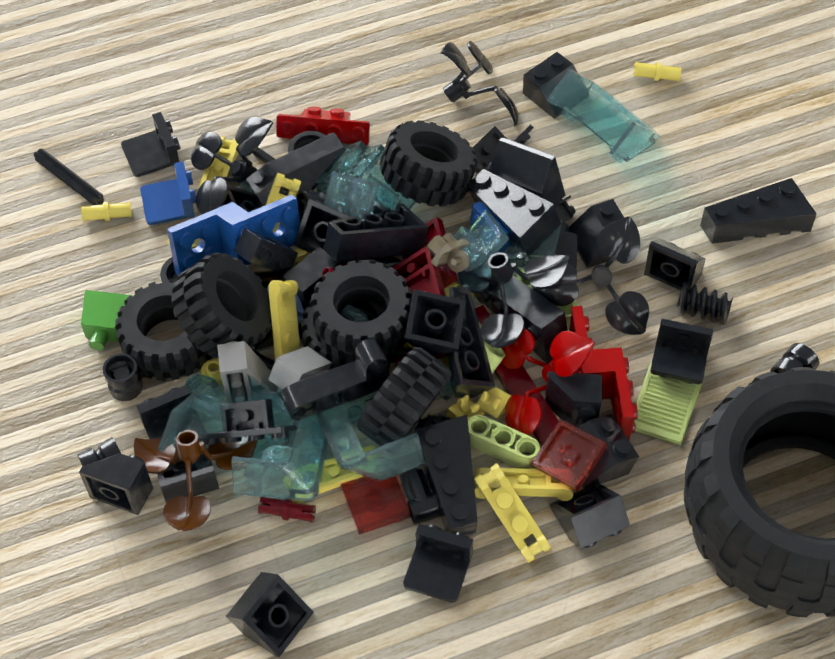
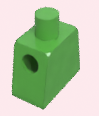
[81,290,133,350]

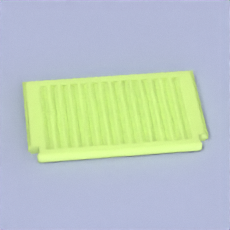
[634,360,706,446]

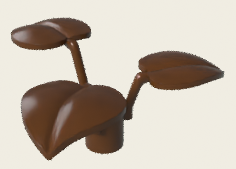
[134,430,258,531]

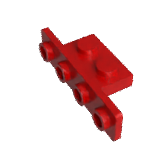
[276,106,370,145]

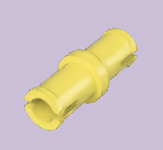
[633,62,681,82]
[81,201,132,222]

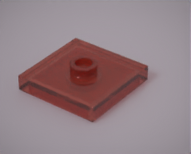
[531,419,608,491]
[341,467,411,535]

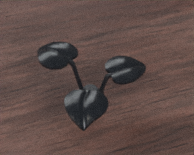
[440,40,518,127]
[191,117,274,215]
[533,216,649,335]
[458,252,570,348]

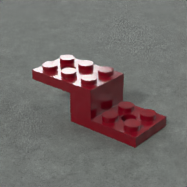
[393,216,458,296]

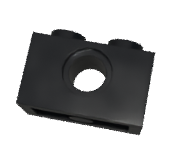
[234,228,299,274]

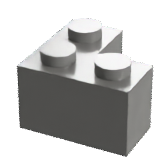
[268,346,332,400]

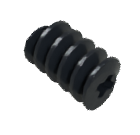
[677,282,733,325]

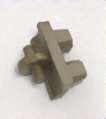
[427,233,470,272]

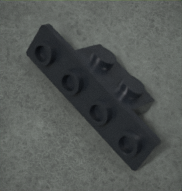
[467,124,534,192]
[198,399,297,445]

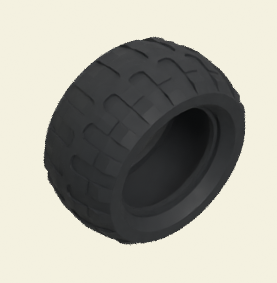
[684,367,835,618]

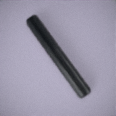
[34,148,104,205]

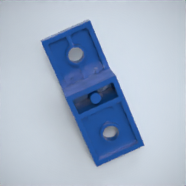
[167,195,300,275]

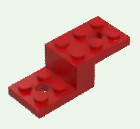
[569,306,638,441]

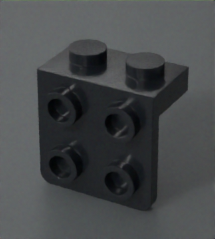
[121,112,181,177]
[650,318,713,384]
[136,385,207,442]
[403,524,473,603]

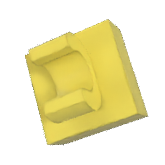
[477,386,512,419]
[446,395,485,420]

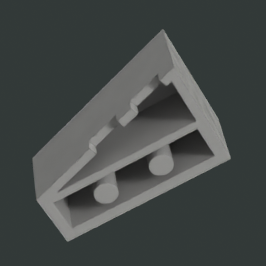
[217,341,282,408]

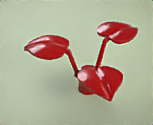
[501,328,595,436]

